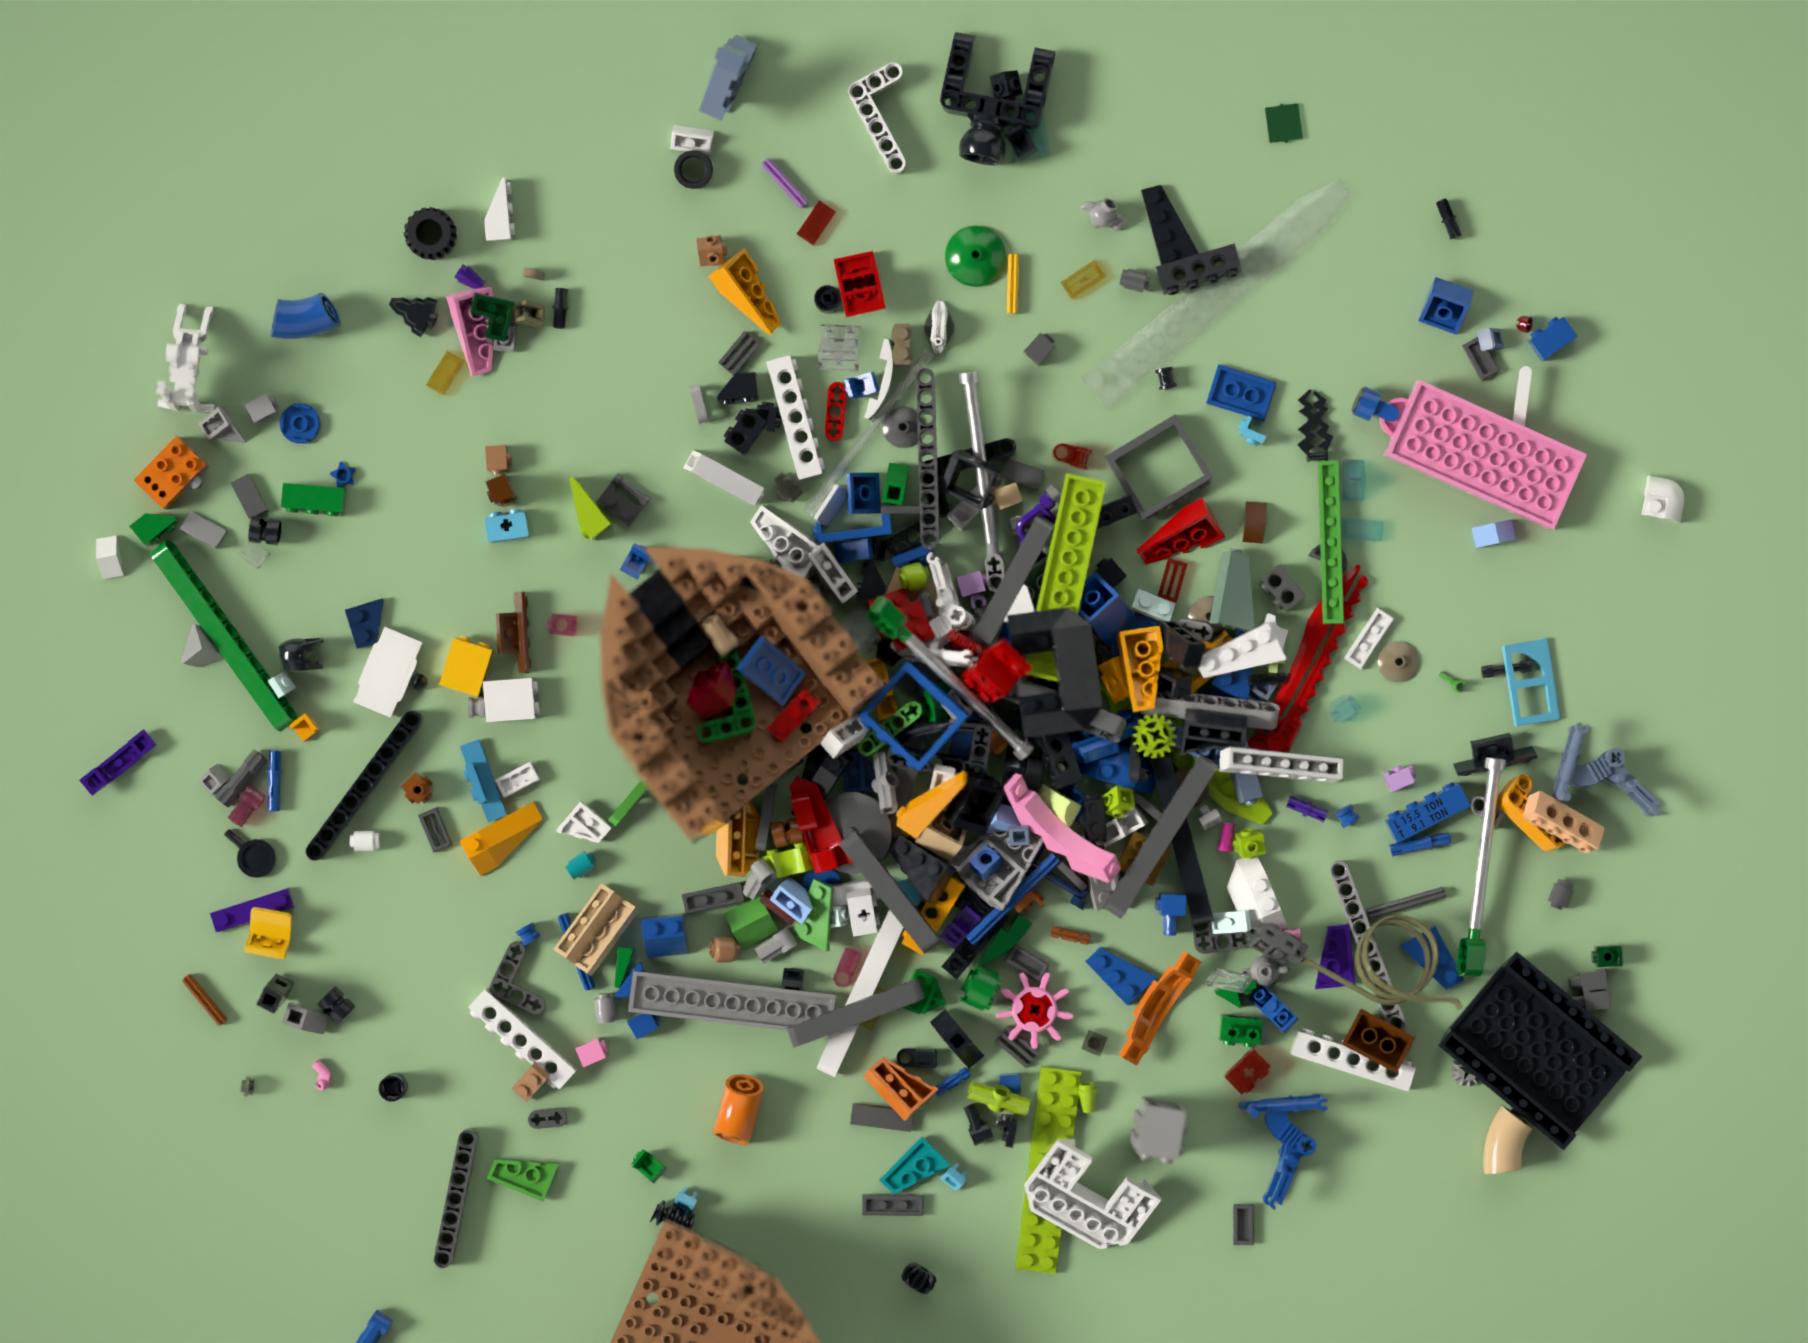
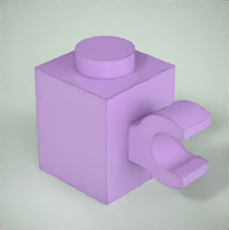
[956,571,988,609]

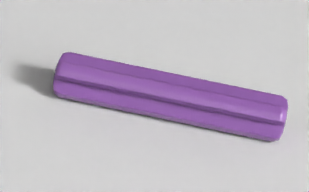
[762,158,808,208]

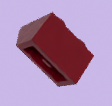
[686,661,737,719]

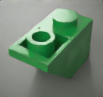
[882,462,909,506]
[129,513,180,546]

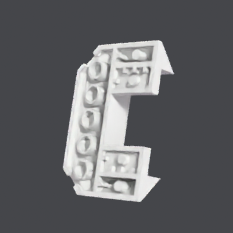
[1024,1139,1161,1249]

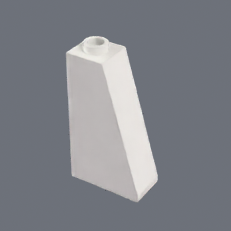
[684,450,764,506]

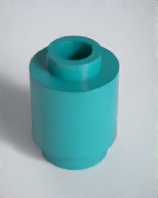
[565,851,597,880]

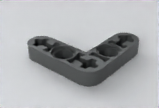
[1190,914,1252,954]
[490,941,546,1014]

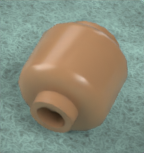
[709,936,740,963]

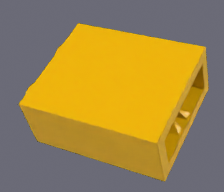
[439,635,494,697]

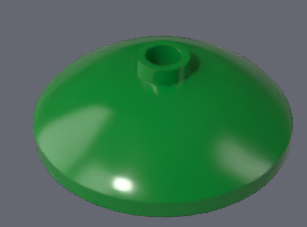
[945,226,1006,287]

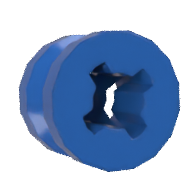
[1334,804,1360,828]
[516,922,541,946]

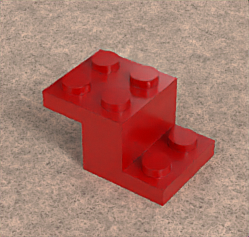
[833,251,886,318]
[866,588,935,653]
[960,639,1033,704]

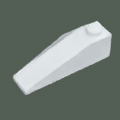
[750,505,832,580]

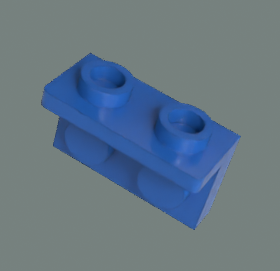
[891,543,935,568]

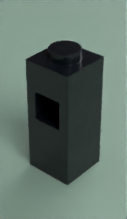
[256,973,294,1014]

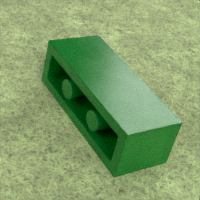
[281,483,347,517]

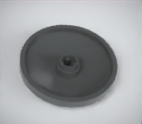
[826,792,894,874]

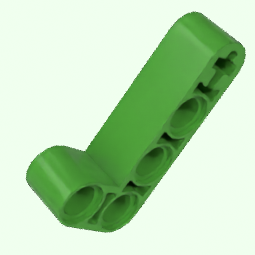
[855,700,928,756]

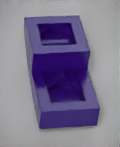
[939,903,983,949]

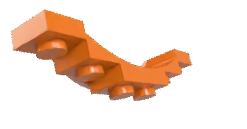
[1119,951,1201,1066]

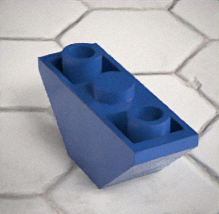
[1249,986,1299,1033]

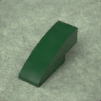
[979,914,1033,965]

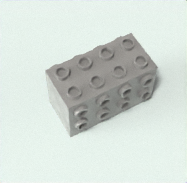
[1130,1097,1188,1163]

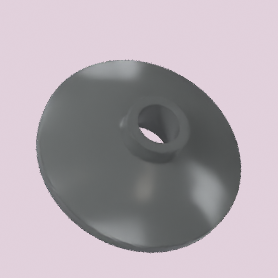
[883,407,922,448]

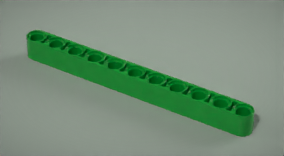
[151,540,298,732]

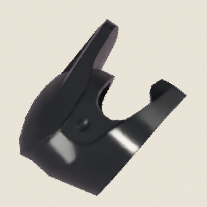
[278,638,324,671]

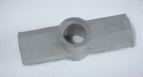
[872,751,899,815]

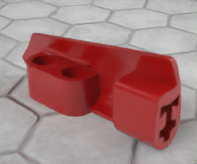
[789,776,852,874]

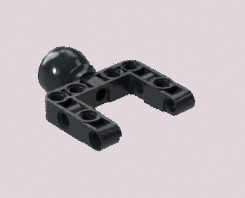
[940,32,1055,166]

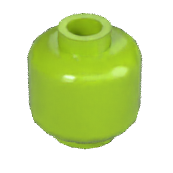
[898,562,930,592]

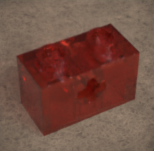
[1223,1048,1271,1095]

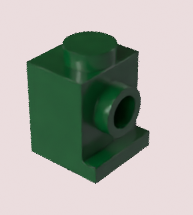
[1591,945,1623,967]

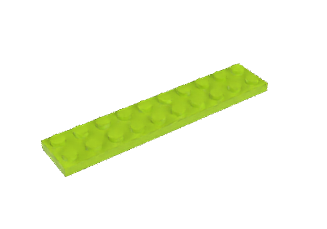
[1025,473,1106,682]
[1015,1066,1082,1274]

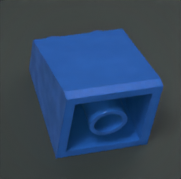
[1078,572,1136,645]
[641,913,689,958]

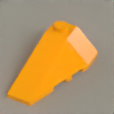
[896,771,967,838]

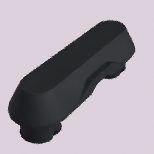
[1128,736,1149,783]

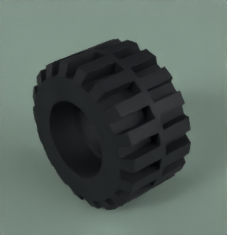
[404,207,457,260]

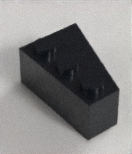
[1180,709,1247,756]
[890,835,957,904]

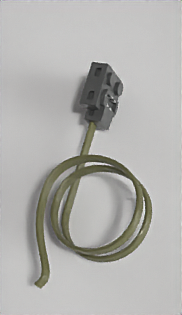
[1248,914,1463,1010]

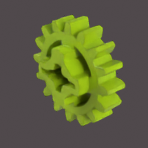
[1131,714,1177,759]

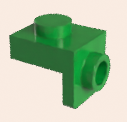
[630,1149,667,1183]

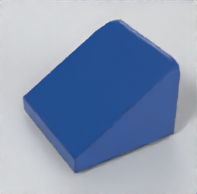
[999,1073,1021,1094]

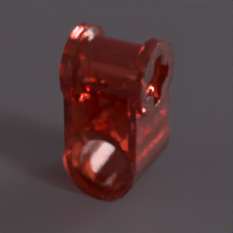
[1052,443,1092,470]

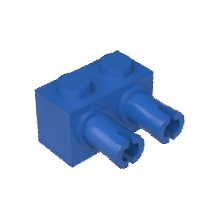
[1155,893,1186,936]

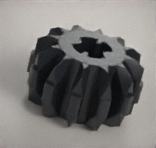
[901,1262,937,1294]

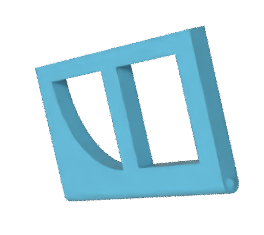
[1502,638,1561,727]

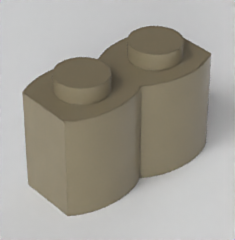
[892,324,912,366]

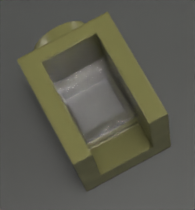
[510,300,545,328]

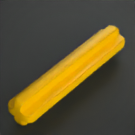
[1007,254,1019,314]

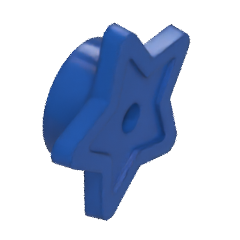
[330,462,356,488]

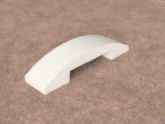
[865,338,893,420]

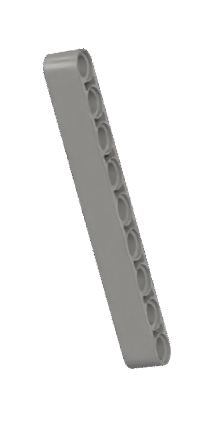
[1328,861,1406,1030]

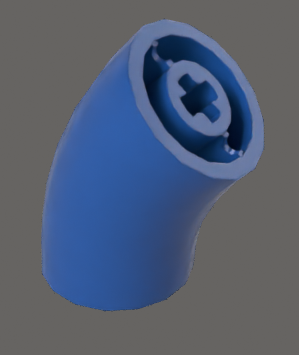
[271,293,341,339]

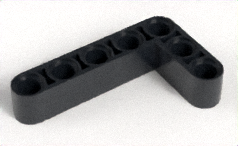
[923,438,1016,519]

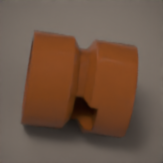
[770,817,804,849]

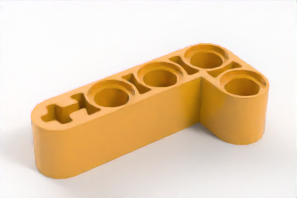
[1497,774,1565,852]

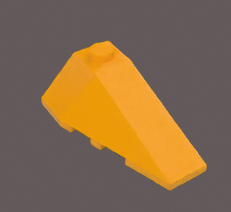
[708,248,781,335]
[1116,626,1163,712]
[460,802,543,876]

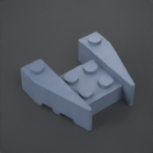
[699,34,759,120]

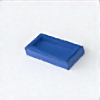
[834,538,873,563]

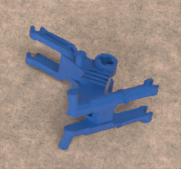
[1238,1093,1328,1210]

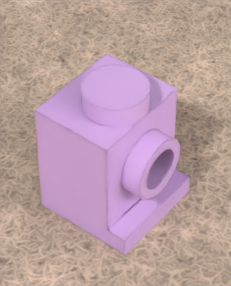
[1382,765,1416,792]

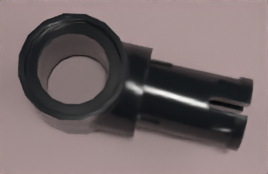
[964,1103,994,1146]

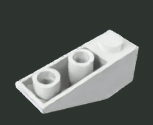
[484,178,515,243]

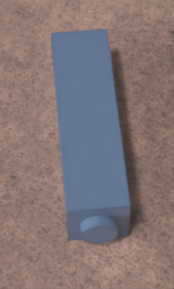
[1230,738,1263,806]

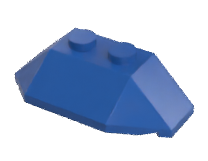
[1077,743,1156,795]

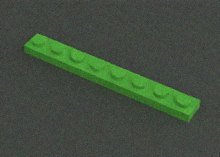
[1318,461,1344,624]

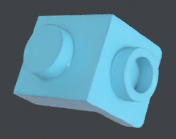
[1238,416,1266,446]

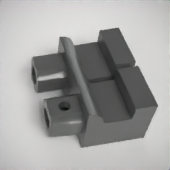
[1568,969,1611,1010]

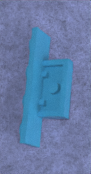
[460,739,507,822]

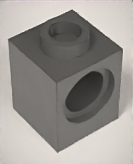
[1023,333,1055,366]

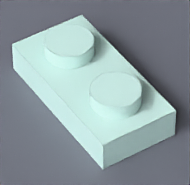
[1130,589,1176,621]
[1210,910,1251,934]

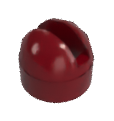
[1516,316,1533,333]

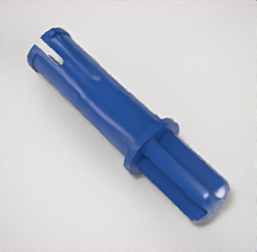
[266,750,283,811]
[1389,833,1451,857]

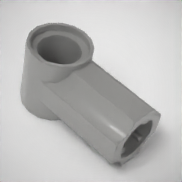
[743,859,776,900]
[755,926,798,963]

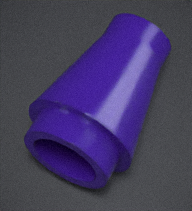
[454,264,486,289]

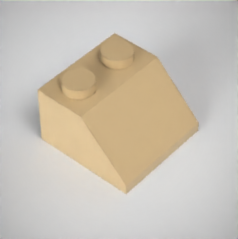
[915,807,967,862]

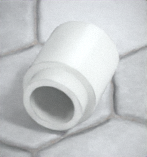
[350,831,380,851]

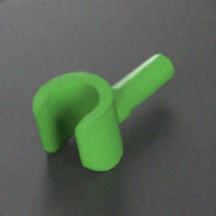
[1439,671,1466,693]

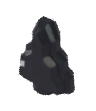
[389,297,438,337]

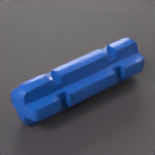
[935,1067,971,1096]

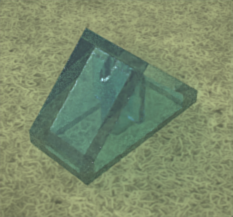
[1343,460,1366,501]

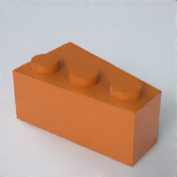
[863,1057,938,1121]

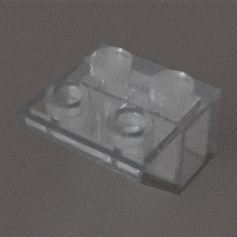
[818,324,861,371]

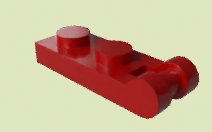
[767,687,821,744]

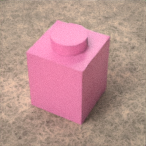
[575,1038,609,1067]

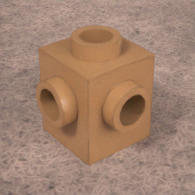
[697,235,728,267]

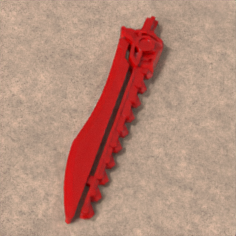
[1247,565,1369,777]

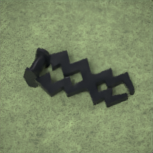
[1297,390,1334,462]

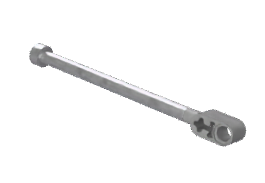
[958,371,1005,592]

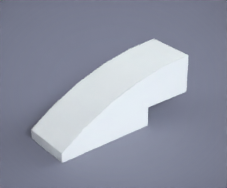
[1082,805,1148,848]

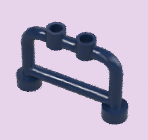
[1025,843,1090,910]

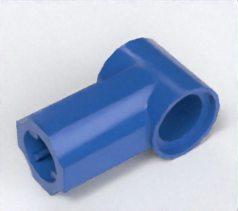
[356,1310,394,1343]

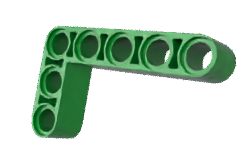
[696,648,755,745]

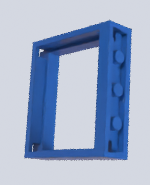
[859,660,971,771]

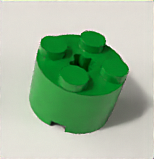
[959,964,1002,1011]

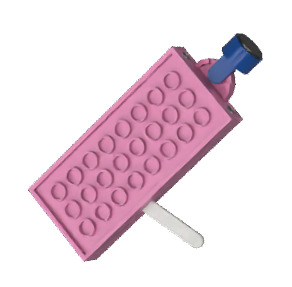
[1351,366,1587,530]

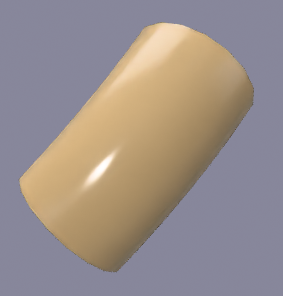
[1483,1105,1533,1174]

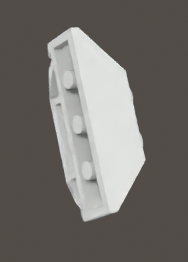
[1226,855,1287,930]

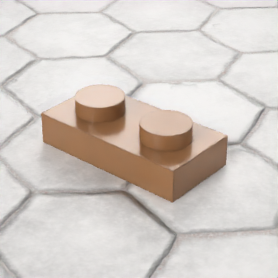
[511,1062,550,1102]

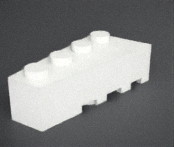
[1197,622,1287,678]

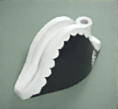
[924,301,954,354]

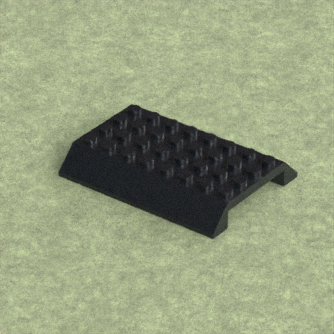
[1438,951,1643,1151]

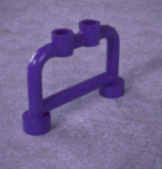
[1016,493,1093,563]

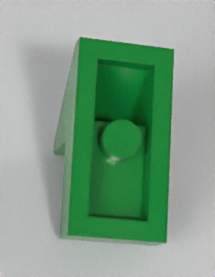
[1214,979,1257,1009]

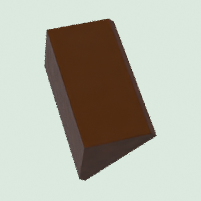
[1342,1009,1416,1073]

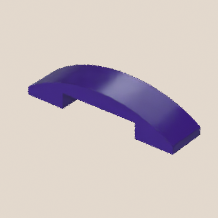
[79,729,157,796]

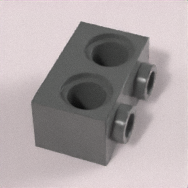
[1260,564,1306,611]

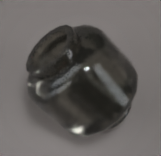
[773,472,803,502]

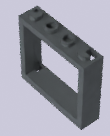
[1104,415,1213,521]

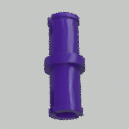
[1286,796,1328,823]

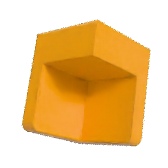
[289,713,320,742]

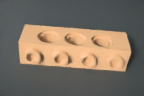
[1523,791,1605,853]

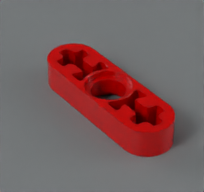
[825,382,846,441]

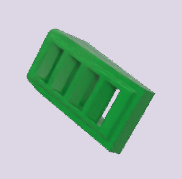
[614,946,635,988]

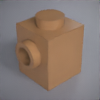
[485,445,512,475]

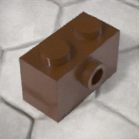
[486,474,517,508]

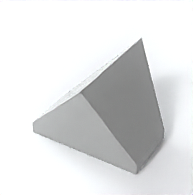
[198,406,246,442]
[181,624,224,667]

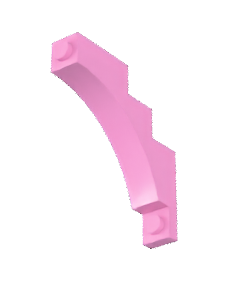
[1004,773,1121,883]

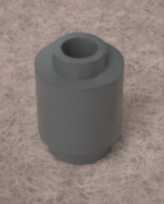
[1119,268,1150,292]
[1548,879,1574,910]

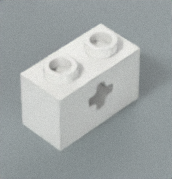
[820,714,870,759]
[846,888,880,937]

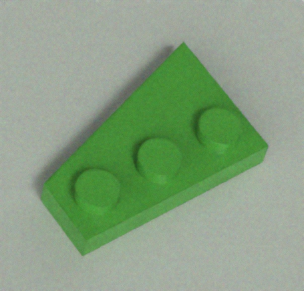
[792,878,834,952]

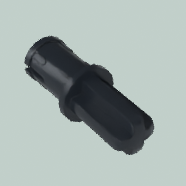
[1436,198,1462,240]
[552,288,568,329]

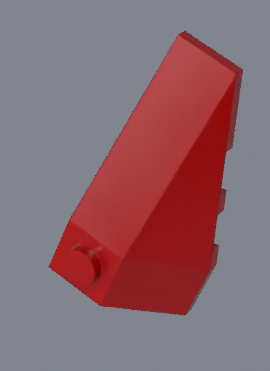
[1136,498,1226,564]

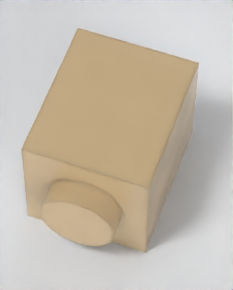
[993,482,1023,510]

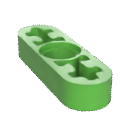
[608,780,647,827]

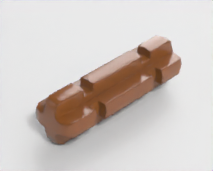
[1050,926,1090,945]

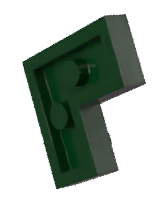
[470,292,515,342]

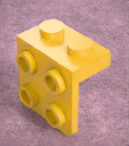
[244,907,292,960]

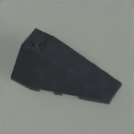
[791,744,854,816]

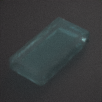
[1341,518,1383,542]

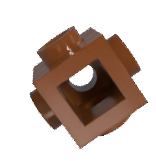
[401,772,434,804]

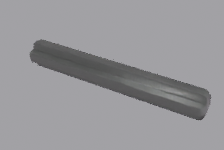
[1366,887,1446,919]

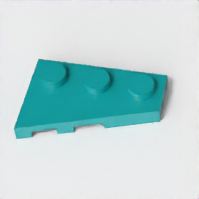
[879,1136,951,1195]

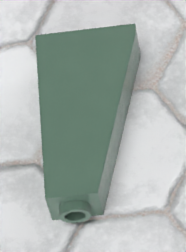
[1209,548,1255,632]

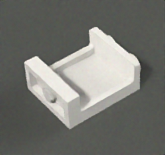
[483,678,540,722]

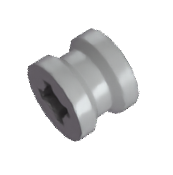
[468,697,486,718]

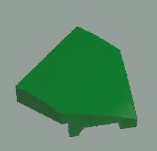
[901,968,946,1015]

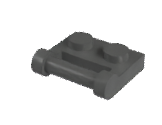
[597,473,651,526]

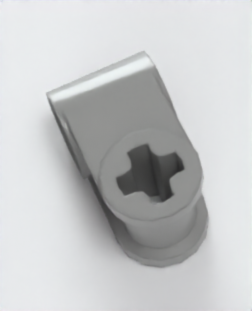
[1469,795,1507,830]

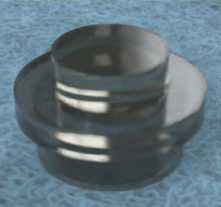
[240,1076,255,1097]

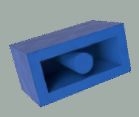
[1528,316,1578,361]

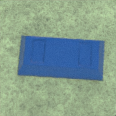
[1078,739,1120,764]

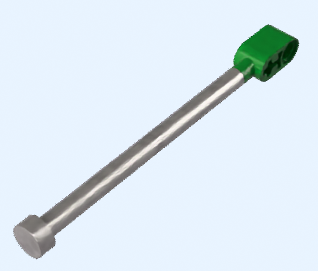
[867,597,1034,760]
[1456,757,1506,977]

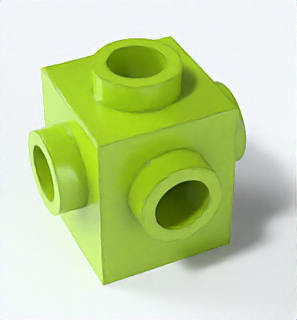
[1102,786,1135,818]
[1233,828,1266,859]

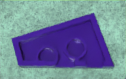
[1314,924,1356,989]

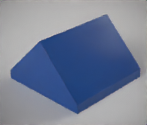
[847,473,881,515]

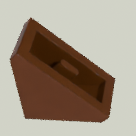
[1242,501,1266,544]

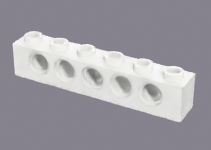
[767,355,825,481]
[1220,747,1343,783]
[468,988,577,1089]
[1290,1028,1416,1092]

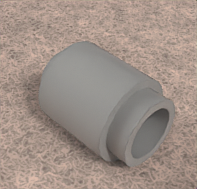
[594,993,616,1023]

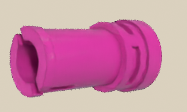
[1217,822,1235,853]

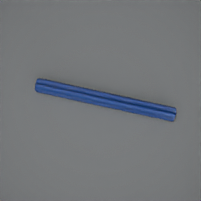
[966,853,1060,945]

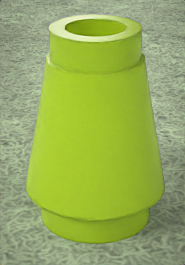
[1077,1082,1098,1113]

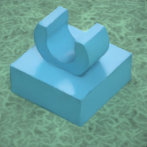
[940,1163,967,1191]
[673,1187,697,1214]

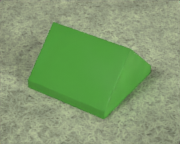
[724,895,779,949]

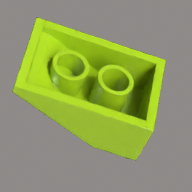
[569,476,613,540]

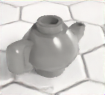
[1080,198,1125,231]
[1241,955,1290,986]

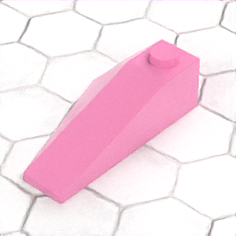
[446,287,494,377]

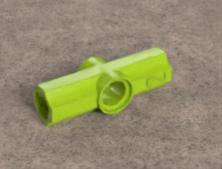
[967,1081,1031,1116]

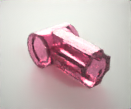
[228,784,266,827]
[833,947,862,988]

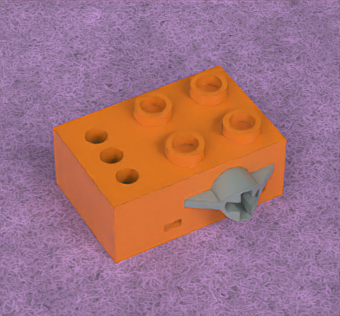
[134,436,209,509]

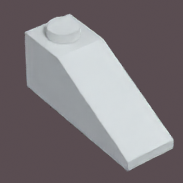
[807,543,858,604]

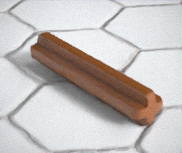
[182,974,227,1026]

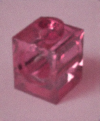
[547,614,578,637]

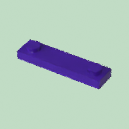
[210,888,294,932]

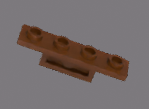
[496,591,531,674]

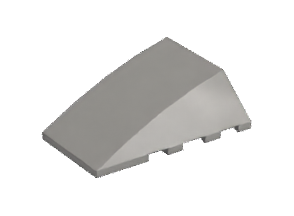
[944,830,1044,911]

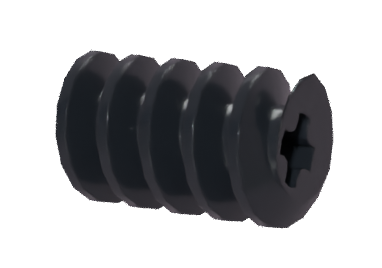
[650,1200,695,1230]

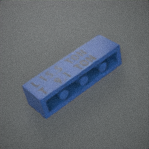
[1385,782,1471,843]

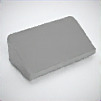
[180,511,227,549]

